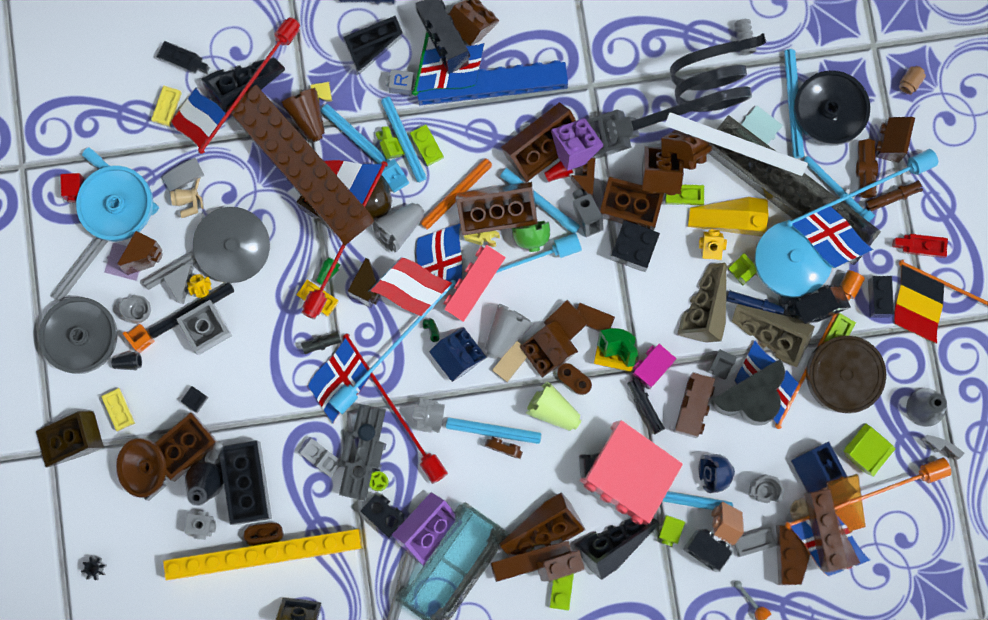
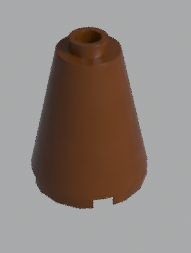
[282,88,325,143]

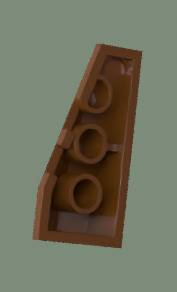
[500,492,585,557]

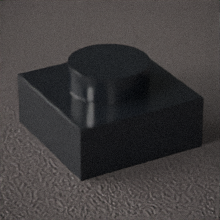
[181,386,209,413]

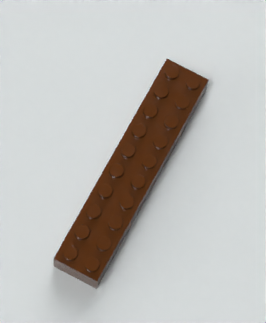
[227,85,375,246]

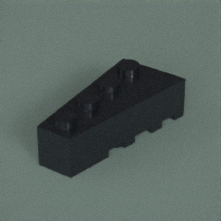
[415,0,471,74]

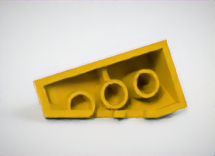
[688,197,768,237]

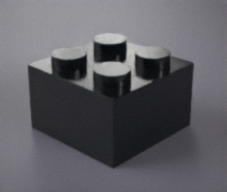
[610,220,660,273]
[796,285,851,324]
[683,528,733,572]

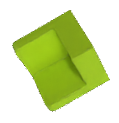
[728,253,757,285]

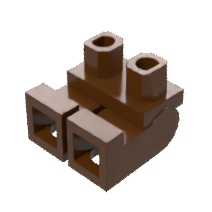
[661,130,712,170]

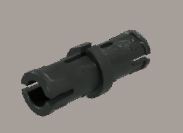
[301,331,341,355]

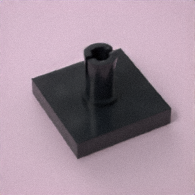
[275,598,321,620]

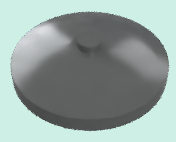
[193,207,270,283]
[39,297,118,374]

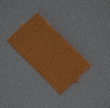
[827,474,866,533]

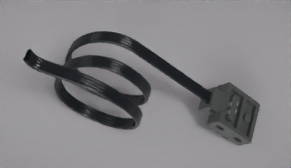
[587,33,766,159]

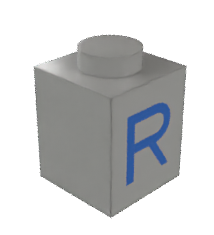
[386,69,414,96]

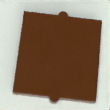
[543,300,589,341]

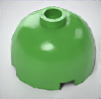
[512,221,550,252]

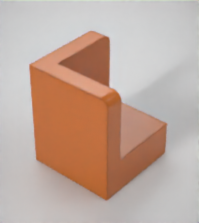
[122,324,155,353]

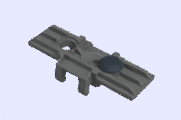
[337,404,387,501]

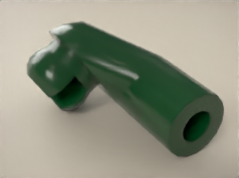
[423,318,440,342]

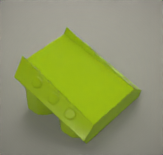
[843,423,895,477]

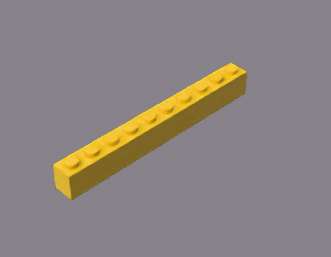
[163,529,363,581]

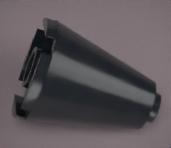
[185,462,224,506]

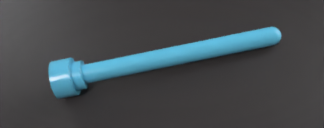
[804,156,876,226]

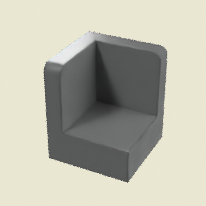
[708,349,737,380]

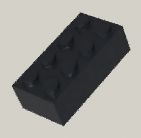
[220,440,272,526]

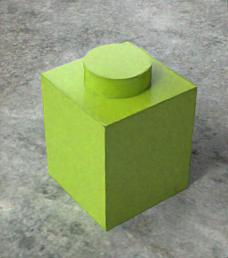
[658,515,685,547]

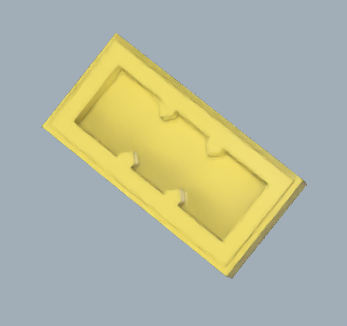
[151,85,182,127]
[101,388,135,432]

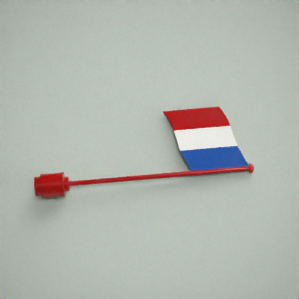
[301,160,388,320]

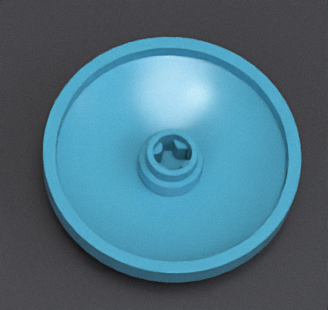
[76,166,153,242]
[754,221,832,298]

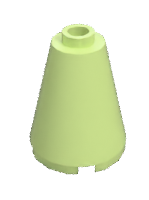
[526,381,581,431]

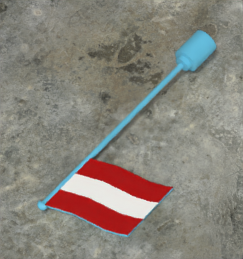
[328,257,457,415]

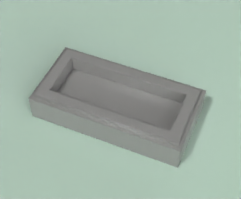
[735,527,777,557]

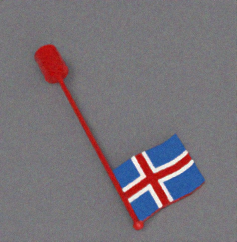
[308,334,449,484]

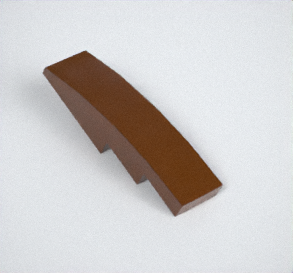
[490,540,572,582]

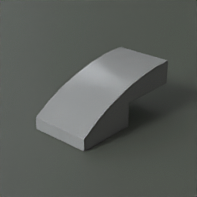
[162,157,204,194]
[920,435,965,460]
[298,437,340,478]

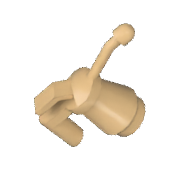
[170,178,204,219]

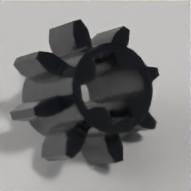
[81,557,107,581]

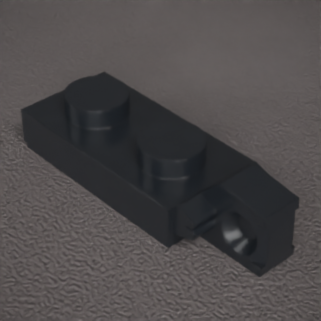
[157,41,210,74]

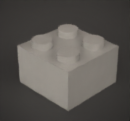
[177,300,233,355]

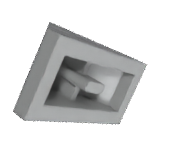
[163,264,194,304]

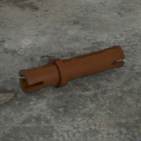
[865,180,923,212]

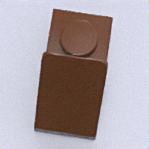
[571,158,595,197]

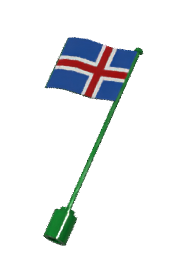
[411,31,484,96]

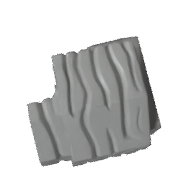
[412,398,445,433]
[748,474,785,504]

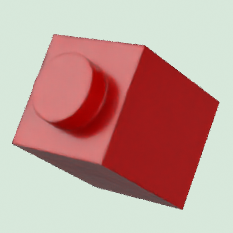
[60,173,84,203]

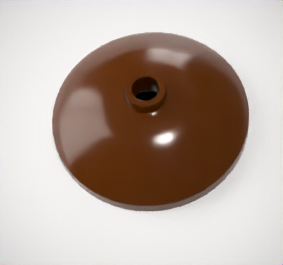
[116,438,166,498]

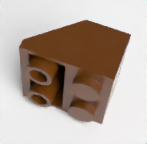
[448,0,500,46]
[520,321,578,378]

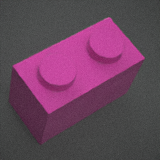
[633,344,677,389]

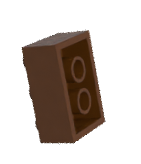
[642,146,684,195]
[600,177,664,231]
[155,412,218,482]

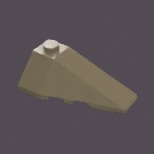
[678,262,727,343]
[732,304,815,367]

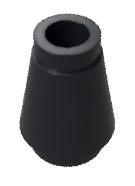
[112,352,142,371]

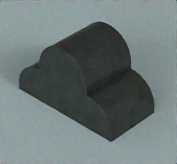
[711,359,785,426]

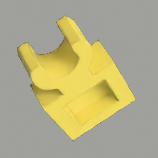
[464,231,500,247]

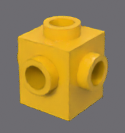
[699,229,727,260]

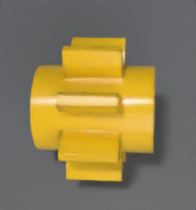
[187,274,212,298]

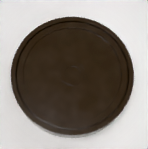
[806,336,887,413]

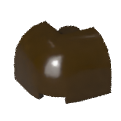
[365,174,393,220]

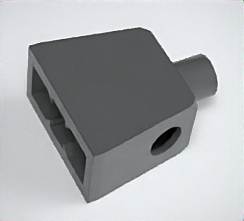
[572,189,603,238]

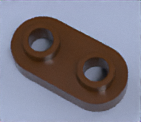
[557,363,592,395]
[484,437,523,459]
[244,523,284,546]

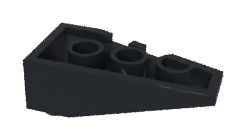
[201,57,285,113]
[574,517,659,580]

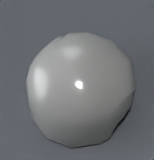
[119,295,151,324]

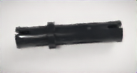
[627,378,665,435]

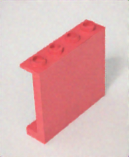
[580,420,683,525]

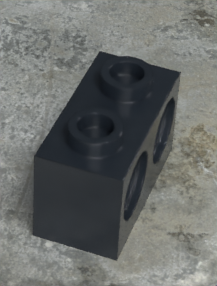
[360,494,405,538]

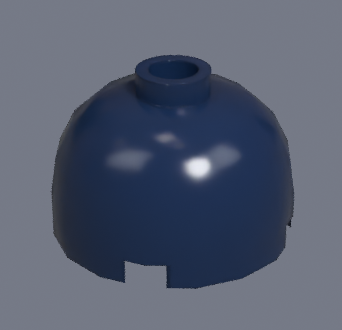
[699,454,735,493]

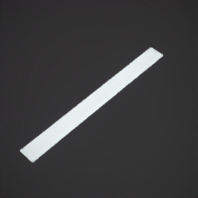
[665,112,808,176]

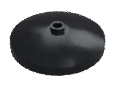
[794,70,871,146]

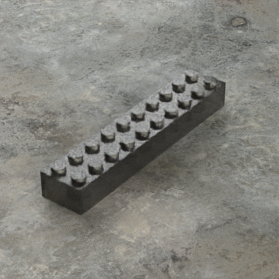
[708,115,881,265]

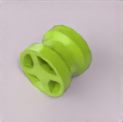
[369,471,389,492]

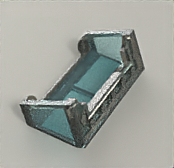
[396,501,510,620]

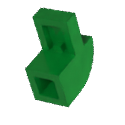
[597,328,638,367]

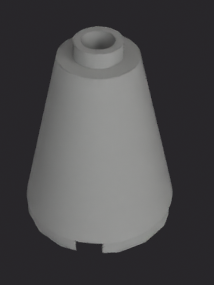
[371,203,424,253]
[485,304,533,359]

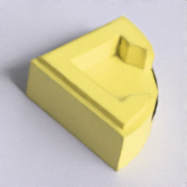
[311,82,332,102]

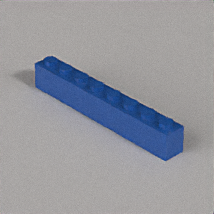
[418,60,568,106]

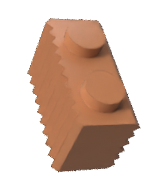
[711,502,744,545]

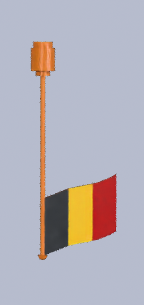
[894,260,988,344]

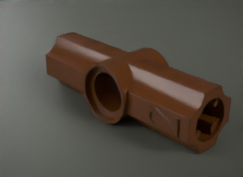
[856,139,878,198]

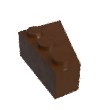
[776,525,810,585]

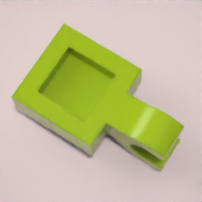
[376,126,404,159]

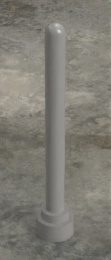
[204,442,223,466]

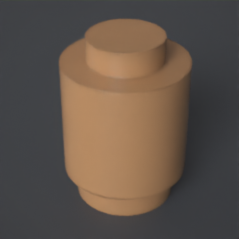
[899,66,926,95]

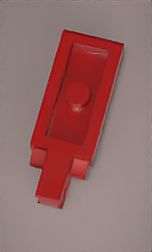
[892,234,948,258]

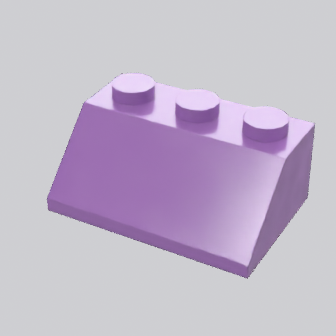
[392,492,463,566]

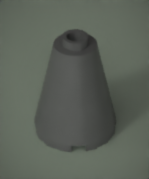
[906,388,947,427]

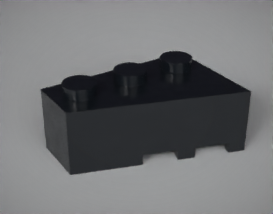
[343,15,403,75]

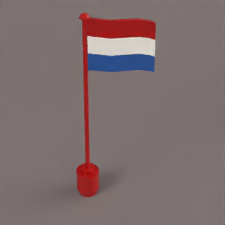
[171,17,300,154]

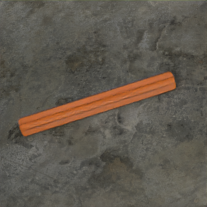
[421,158,492,229]

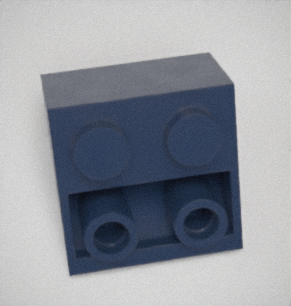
[429,327,487,382]
[790,441,848,493]

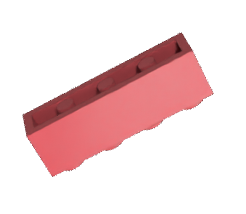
[443,245,506,322]

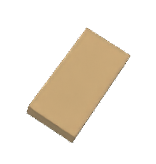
[492,341,527,382]

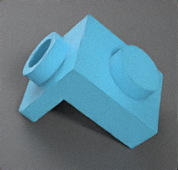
[382,159,409,193]

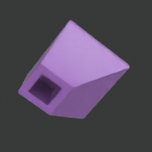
[551,118,603,171]

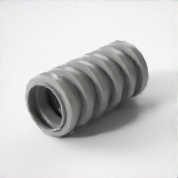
[734,19,757,55]

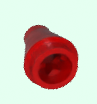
[544,161,574,182]

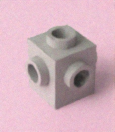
[185,511,216,540]

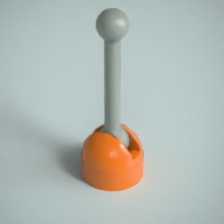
[734,581,772,620]

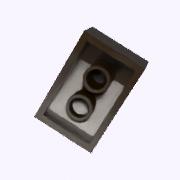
[36,411,104,468]

